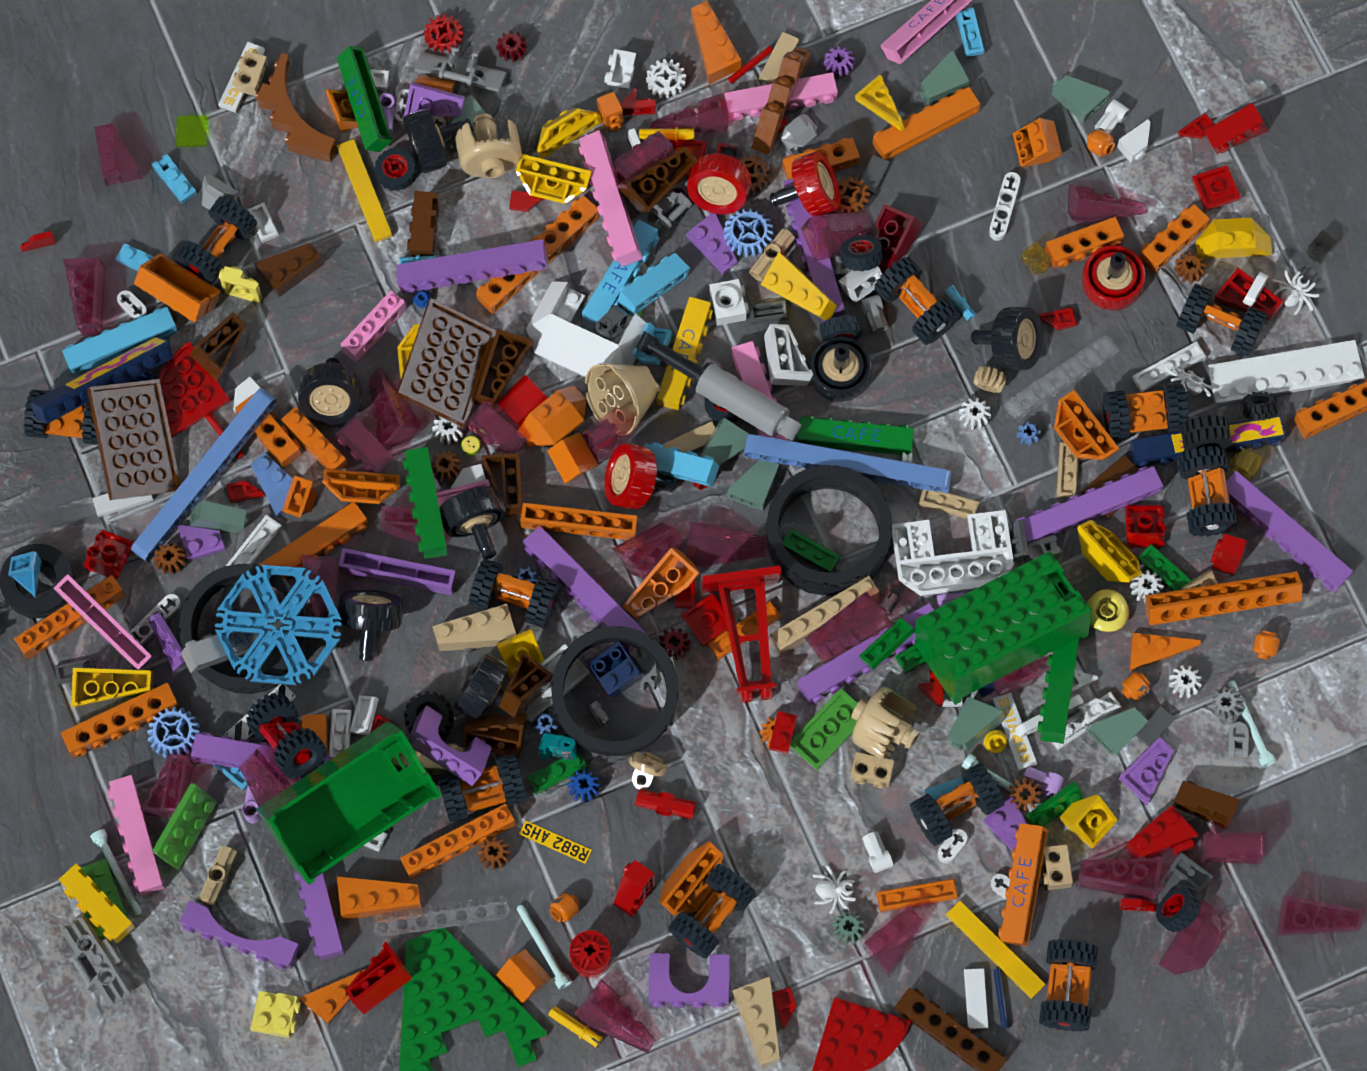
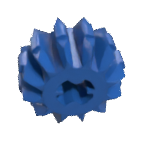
[567,769,601,803]

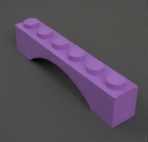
[180,900,300,970]

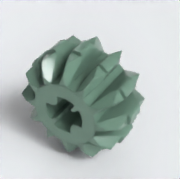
[832,911,865,945]

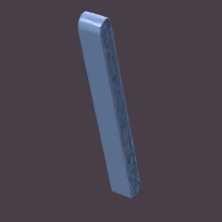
[131,388,277,562]
[744,435,952,493]

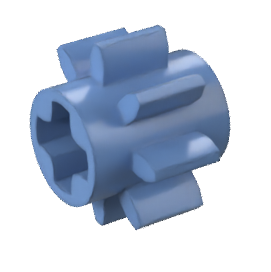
[1016,421,1041,447]
[514,567,537,584]
[534,712,558,736]

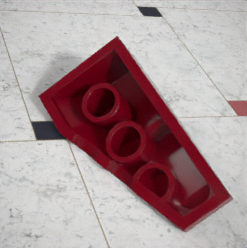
[875,204,923,273]

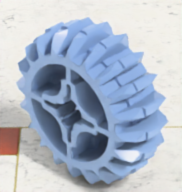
[724,208,774,258]
[147,706,201,759]

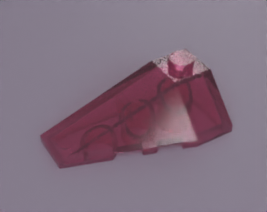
[651,94,728,133]

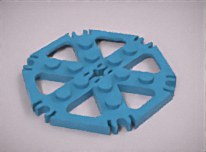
[215,565,342,685]

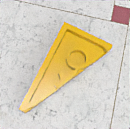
[855,75,905,131]

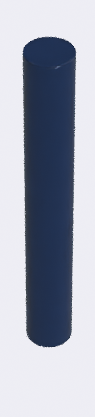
[993,969,1010,1029]

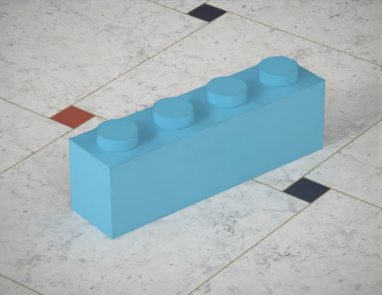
[618,253,690,316]
[644,442,719,487]

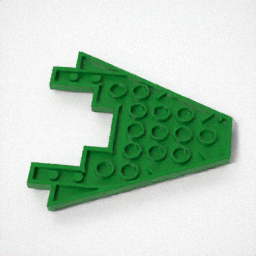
[399,927,547,1071]

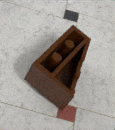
[407,191,440,257]
[254,243,324,298]
[190,312,246,381]
[481,453,523,516]
[499,652,553,718]
[462,713,528,758]
[1172,781,1240,830]

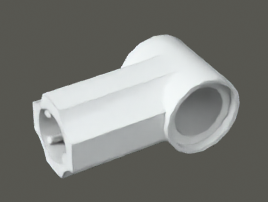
[1095,99,1130,134]
[862,831,893,873]

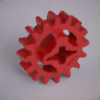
[424,14,464,54]

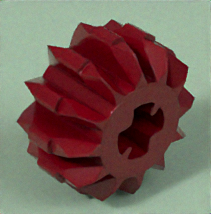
[496,30,528,63]
[659,627,691,661]

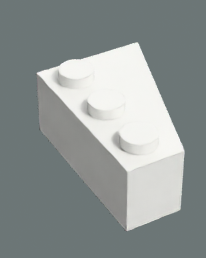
[764,324,813,386]

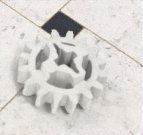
[646,59,686,99]

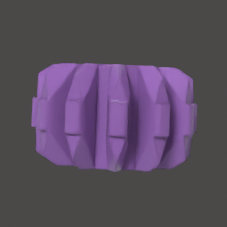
[824,46,855,78]

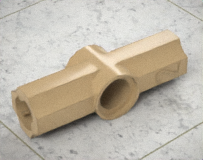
[749,229,795,281]
[198,846,238,907]

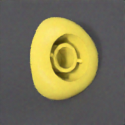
[1087,589,1129,632]

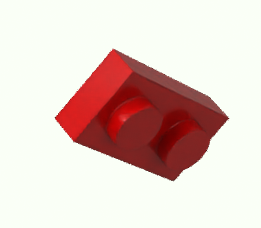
[769,711,797,754]

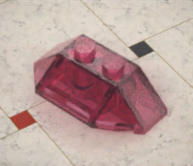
[1158,898,1224,975]

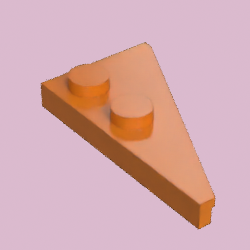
[299,969,366,1025]

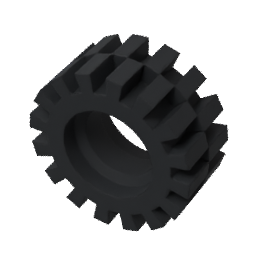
[1243,391,1278,421]

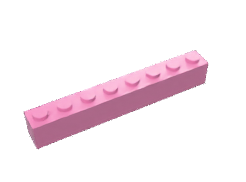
[578,130,643,267]

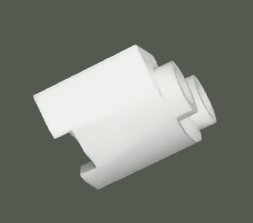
[605,49,636,89]

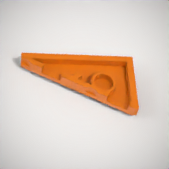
[1129,633,1201,671]

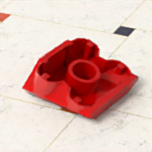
[497,375,548,428]
[1125,505,1166,549]
[83,530,134,580]

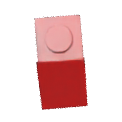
[620,88,656,116]
[918,670,943,707]

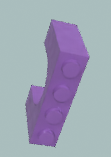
[408,705,492,786]
[648,953,730,1009]

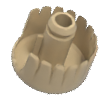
[455,114,522,178]
[851,687,919,759]

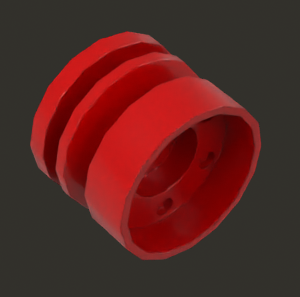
[569,930,612,978]

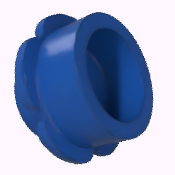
[413,290,431,308]

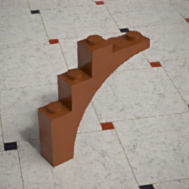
[751,47,812,154]
[255,53,337,162]

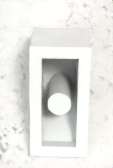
[1117,119,1150,163]
[838,266,882,303]

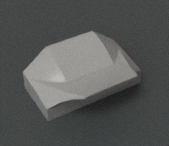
[778,114,818,151]
[201,173,238,210]

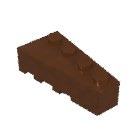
[616,147,697,212]
[474,329,534,410]

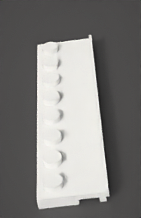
[1207,340,1365,406]

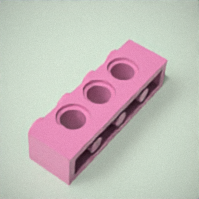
[341,291,407,363]

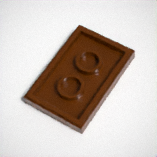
[1082,455,1139,519]

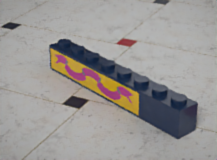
[30,336,173,424]
[1129,415,1286,468]

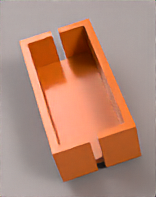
[134,253,221,322]

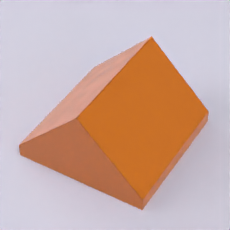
[326,89,358,133]
[547,433,599,484]
[496,949,552,1005]

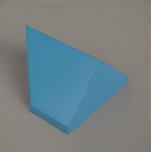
[8,551,41,597]

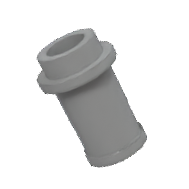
[875,591,898,617]
[588,701,610,727]

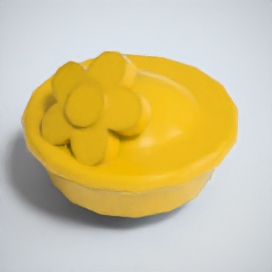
[984,730,1008,753]

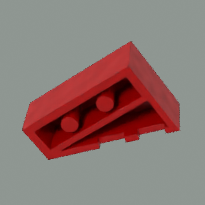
[613,860,655,918]

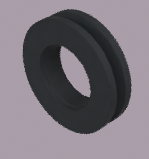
[0,544,75,618]

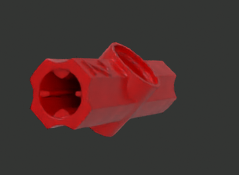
[635,789,696,820]

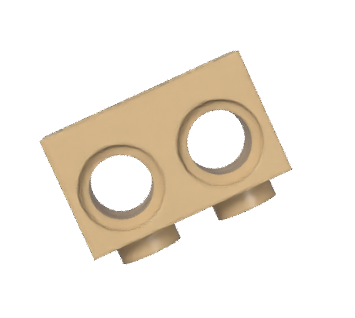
[232,51,268,96]
[850,752,894,789]
[1042,845,1073,890]

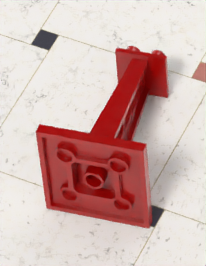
[701,566,781,703]

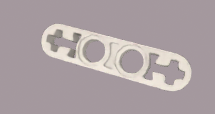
[989,172,1020,241]
[129,594,181,647]
[1015,695,1085,738]

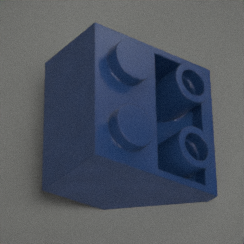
[588,641,646,698]

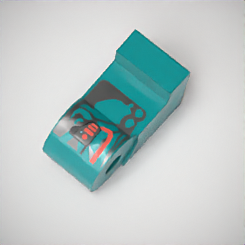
[538,733,578,760]

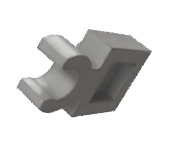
[636,657,657,691]

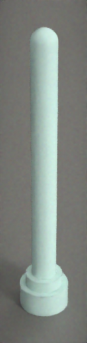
[1228,680,1276,768]
[962,753,1042,808]
[90,829,142,916]
[517,905,573,990]

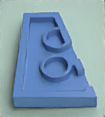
[251,452,292,518]

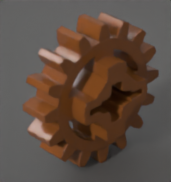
[738,154,770,194]
[835,175,870,216]

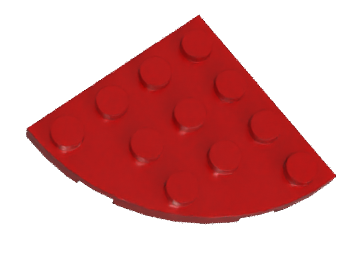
[158,341,230,438]
[812,997,911,1071]

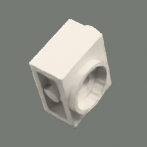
[709,279,749,326]

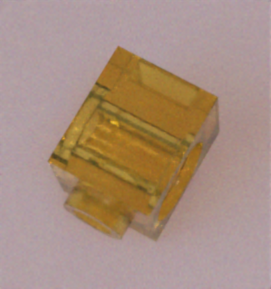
[1021,242,1051,276]
[1232,448,1264,480]

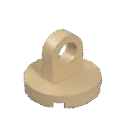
[629,751,668,789]

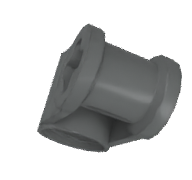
[595,305,632,341]

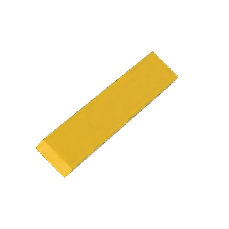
[337,139,393,243]
[946,901,1046,999]

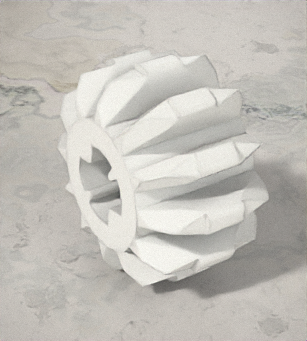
[959,397,991,430]
[432,416,465,445]
[1130,570,1163,603]
[1169,665,1202,698]

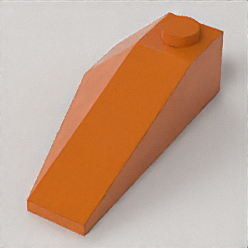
[622,548,700,619]

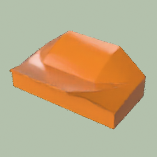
[282,475,317,518]

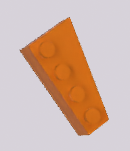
[691,1,741,85]
[337,877,422,920]

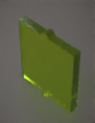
[176,114,208,149]

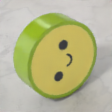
[461,436,481,456]

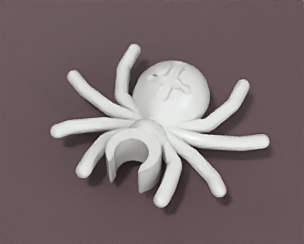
[1272,270,1319,315]
[1168,367,1214,397]
[813,866,856,914]

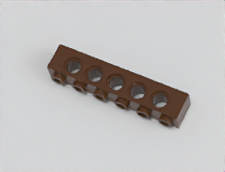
[894,987,1006,1071]

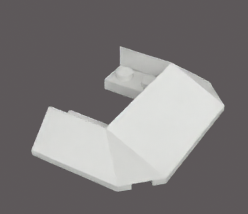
[526,281,646,377]
[892,510,1014,596]

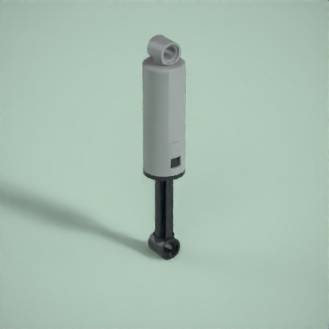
[634,331,802,441]

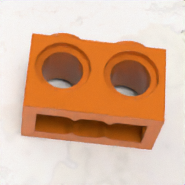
[597,91,624,132]

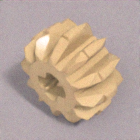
[973,366,1007,393]

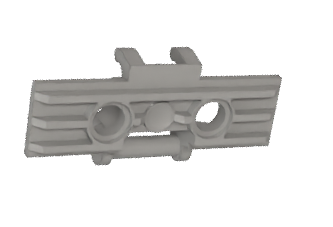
[414,47,506,91]
[631,175,692,231]
[60,914,133,1008]

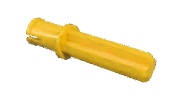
[639,127,694,142]
[548,1006,603,1048]

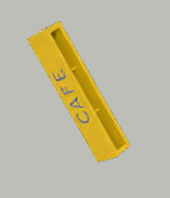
[657,297,714,411]

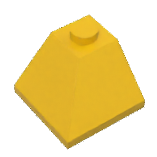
[1060,794,1118,849]

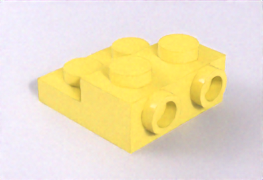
[219,266,263,303]
[250,991,301,1038]

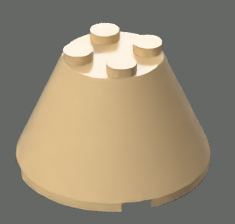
[585,363,660,436]

